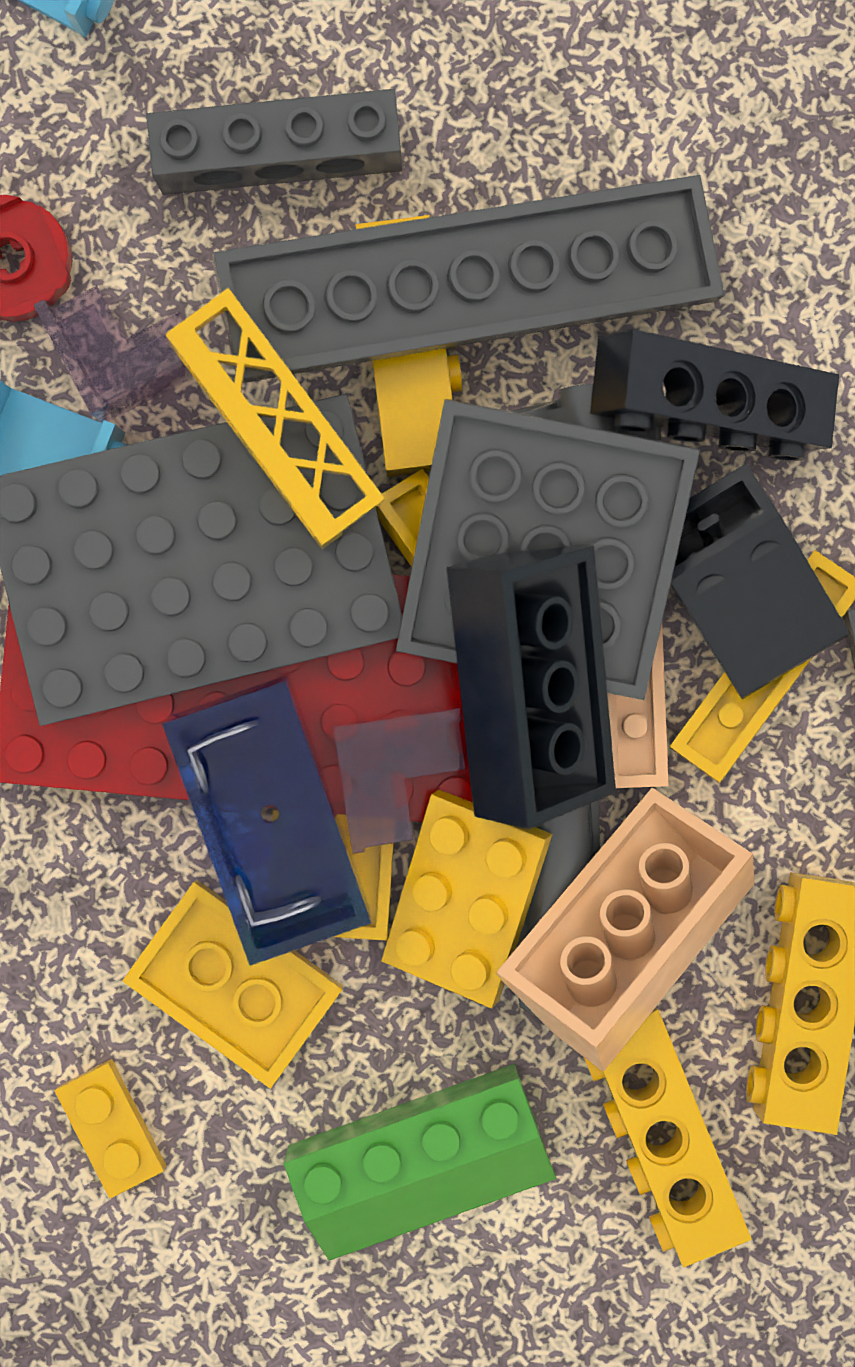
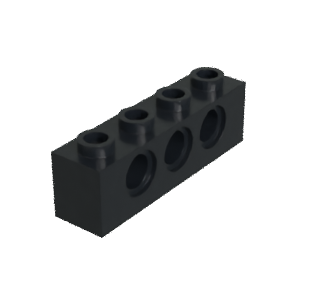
[590,329,839,461]

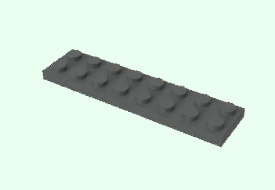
[212,175,725,383]

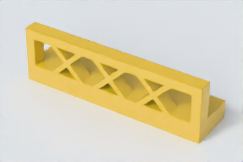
[165,288,385,550]

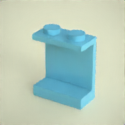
[0,381,128,475]

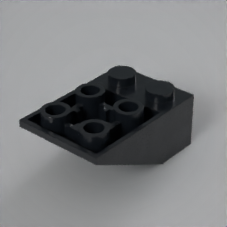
[670,463,850,700]

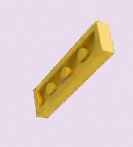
[670,550,855,784]

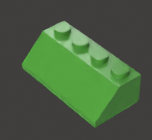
[283,1063,556,1261]

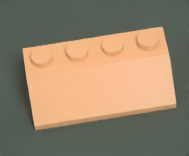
[497,787,755,1072]

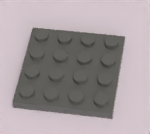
[396,399,700,700]

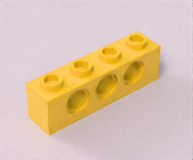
[746,872,855,1135]
[584,1007,752,1268]

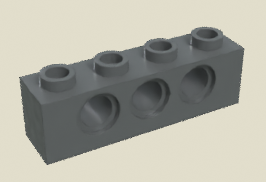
[146,89,402,195]

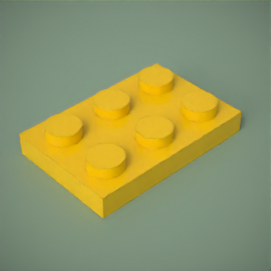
[381,790,553,1009]
[122,879,343,1089]

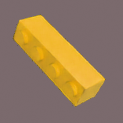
[355,215,462,477]

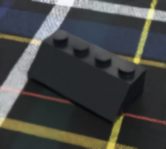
[446,545,616,829]

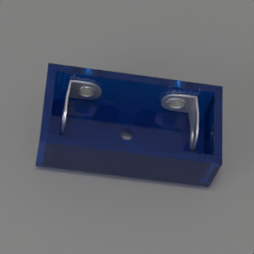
[162,675,371,966]

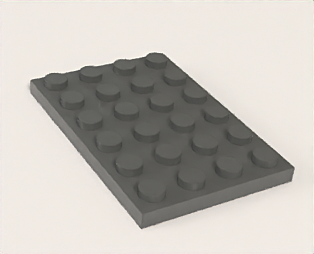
[0,393,402,726]

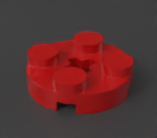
[0,195,73,322]

